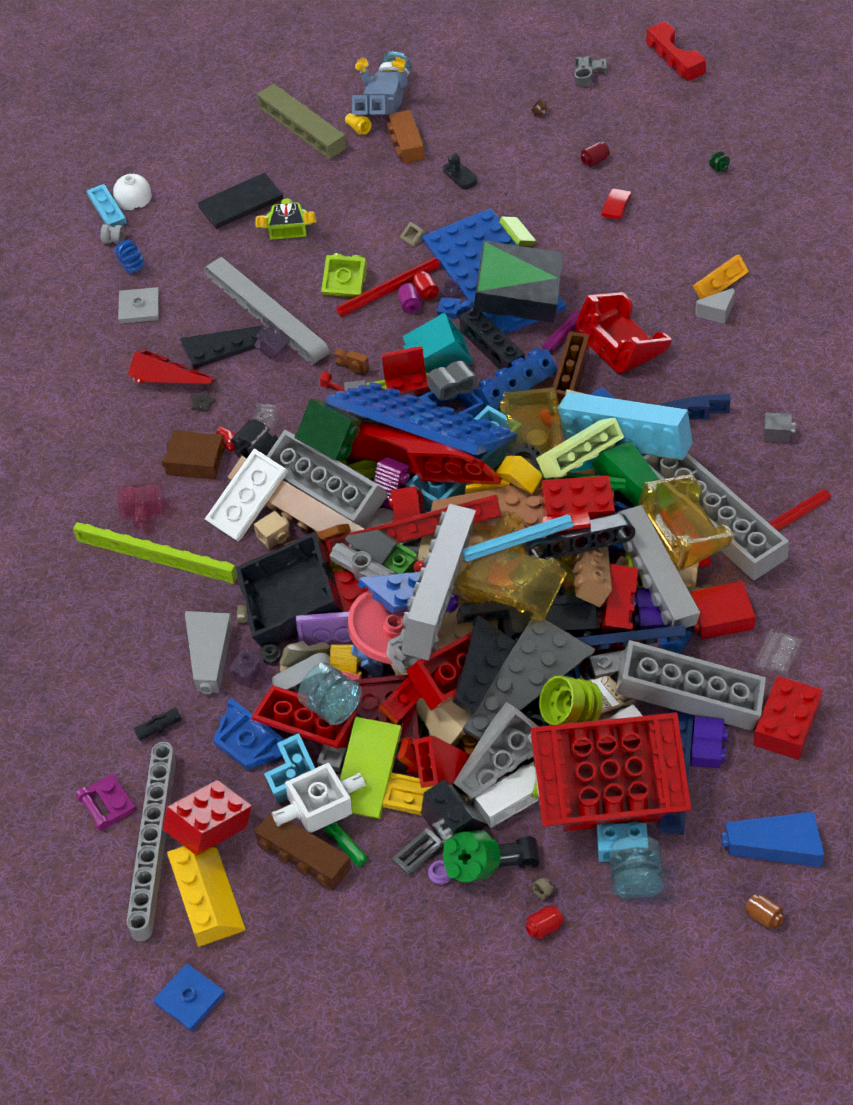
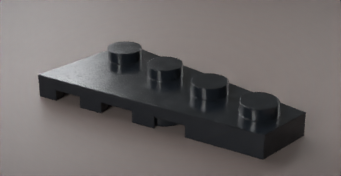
[452,615,516,715]

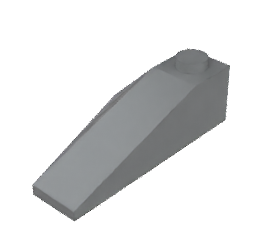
[454,702,539,798]

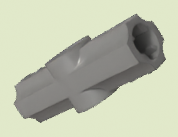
[330,543,395,580]

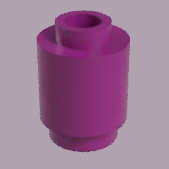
[398,283,421,313]

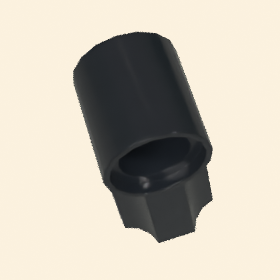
[498,836,540,868]

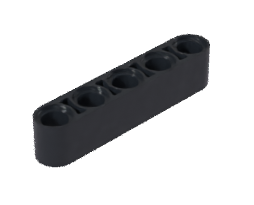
[522,514,636,561]

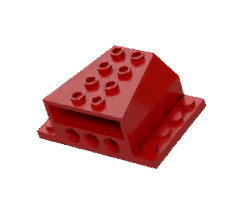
[530,712,691,832]

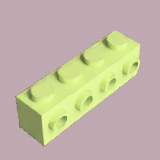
[536,418,624,479]

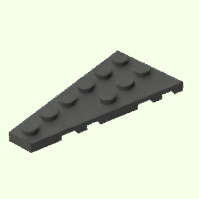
[462,614,595,741]

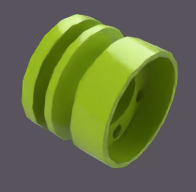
[539,676,603,725]

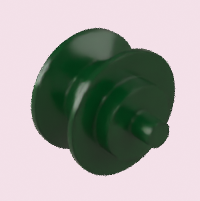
[709,151,730,173]

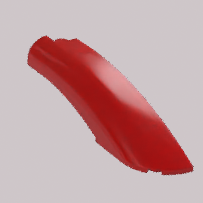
[347,420,501,485]

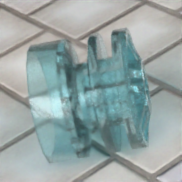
[298,662,361,725]
[609,836,664,898]

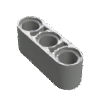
[272,653,333,695]

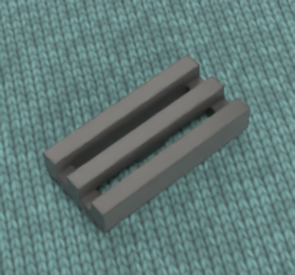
[392,828,444,876]

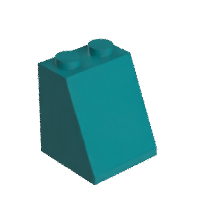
[403,312,473,373]

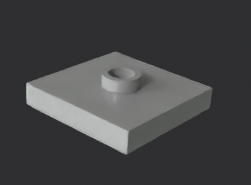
[118,287,159,324]

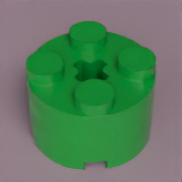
[443,830,501,882]

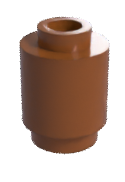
[745,894,785,930]

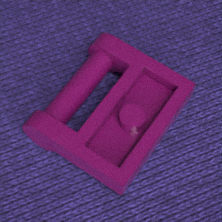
[76,773,136,831]

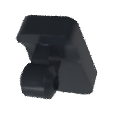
[443,153,477,190]

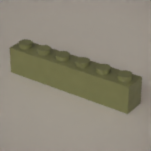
[257,84,346,159]

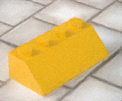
[167,846,245,947]

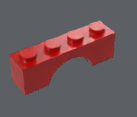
[646,21,706,81]

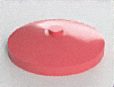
[348,590,440,664]

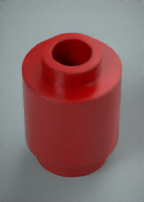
[413,271,439,301]
[525,905,564,940]

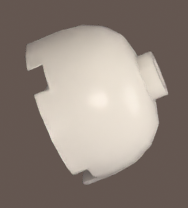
[113,174,152,210]

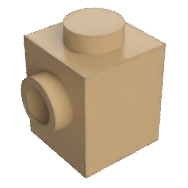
[254,511,290,549]

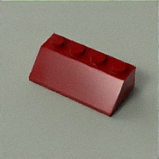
[251,685,357,748]

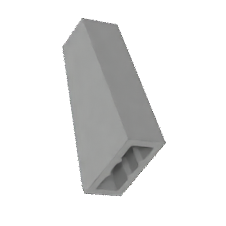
[185,611,233,694]

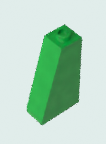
[592,440,676,520]

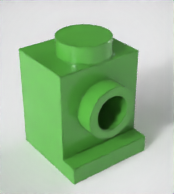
[383,543,418,574]

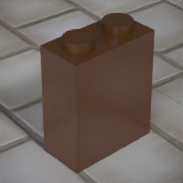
[162,430,225,479]

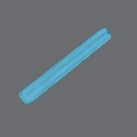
[462,515,573,562]

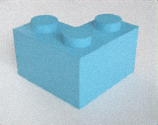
[264,733,315,804]

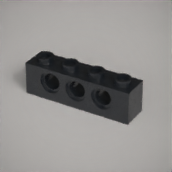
[459,308,525,369]

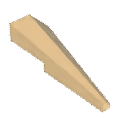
[390,664,471,746]

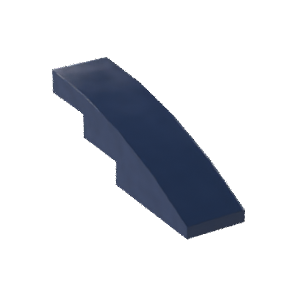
[659,394,731,419]

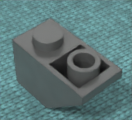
[345,530,400,565]

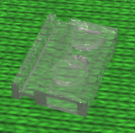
[754,629,802,678]

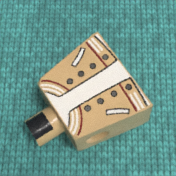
[579,673,634,721]

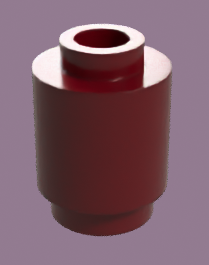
[580,142,610,167]

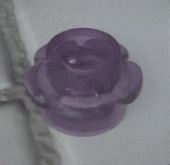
[441,279,461,298]

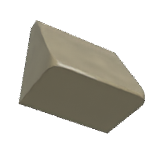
[399,222,427,247]

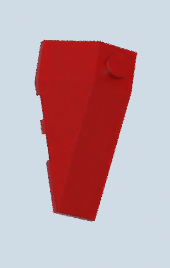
[127,349,216,384]

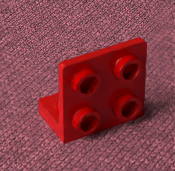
[381,346,430,395]

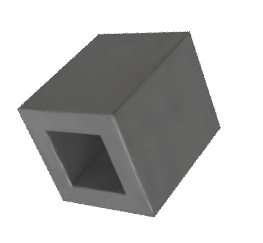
[764,413,796,443]

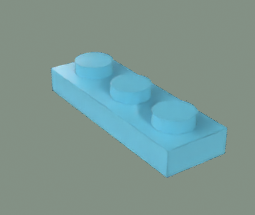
[87,184,127,227]

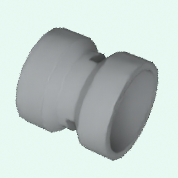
[101,224,125,244]

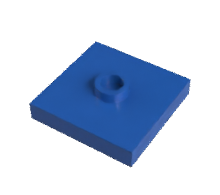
[153,963,225,1032]

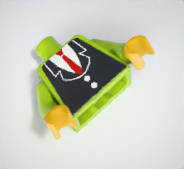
[256,198,316,240]

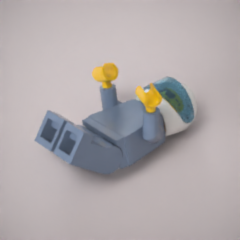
[352,51,412,114]

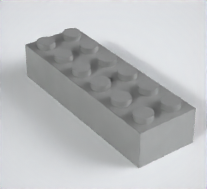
[267,430,388,529]
[615,640,766,731]

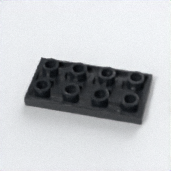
[198,173,283,229]

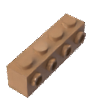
[572,537,612,607]

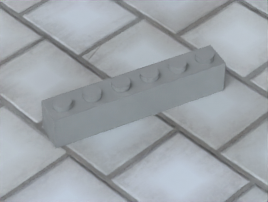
[617,505,700,628]

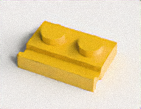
[382,773,431,816]

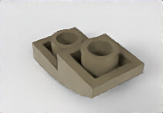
[279,641,331,667]

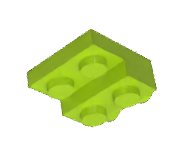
[321,254,368,297]

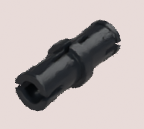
[133,707,182,741]

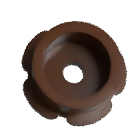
[531,99,548,117]

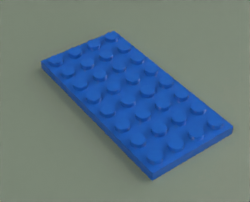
[422,208,566,335]
[326,382,518,455]

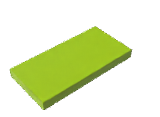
[340,717,402,820]

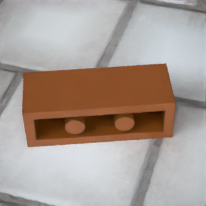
[386,110,425,164]

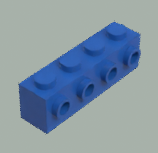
[473,348,558,410]

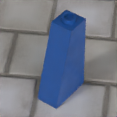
[721,812,824,867]

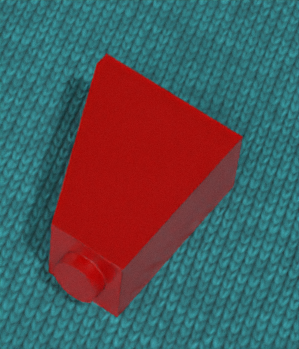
[414,736,470,788]

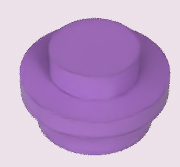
[428,860,452,885]

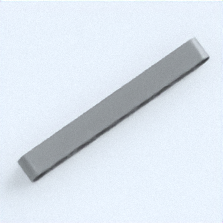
[204,257,330,365]
[127,742,176,941]

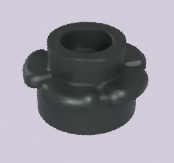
[259,644,282,664]

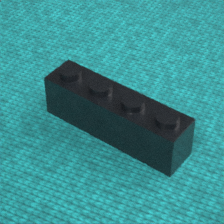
[502,603,600,643]

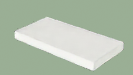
[205,449,289,542]

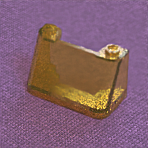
[500,387,562,465]
[638,474,733,571]
[453,549,567,622]

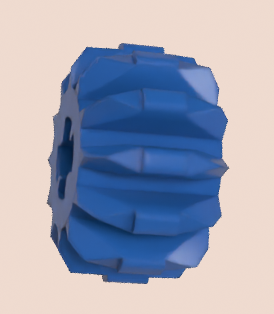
[114,239,145,274]

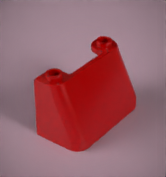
[575,292,672,373]

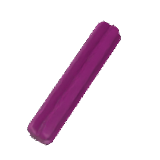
[542,310,580,354]

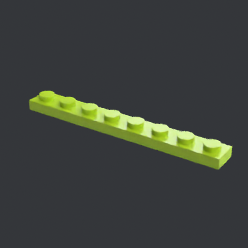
[73,522,237,584]

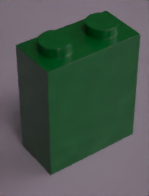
[294,399,362,461]

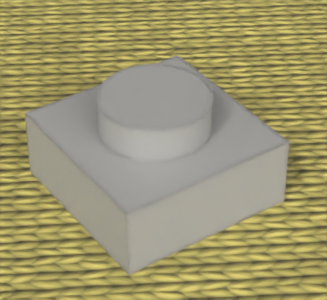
[317,744,347,773]

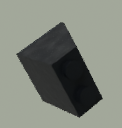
[421,780,488,843]

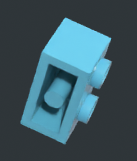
[597,821,648,862]

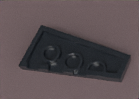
[180,326,270,369]

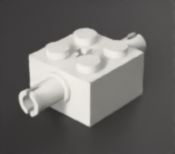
[272,763,366,833]

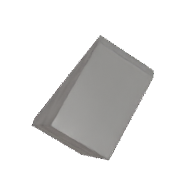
[695,288,735,324]

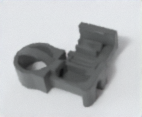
[574,56,608,86]

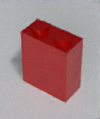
[689,581,755,640]

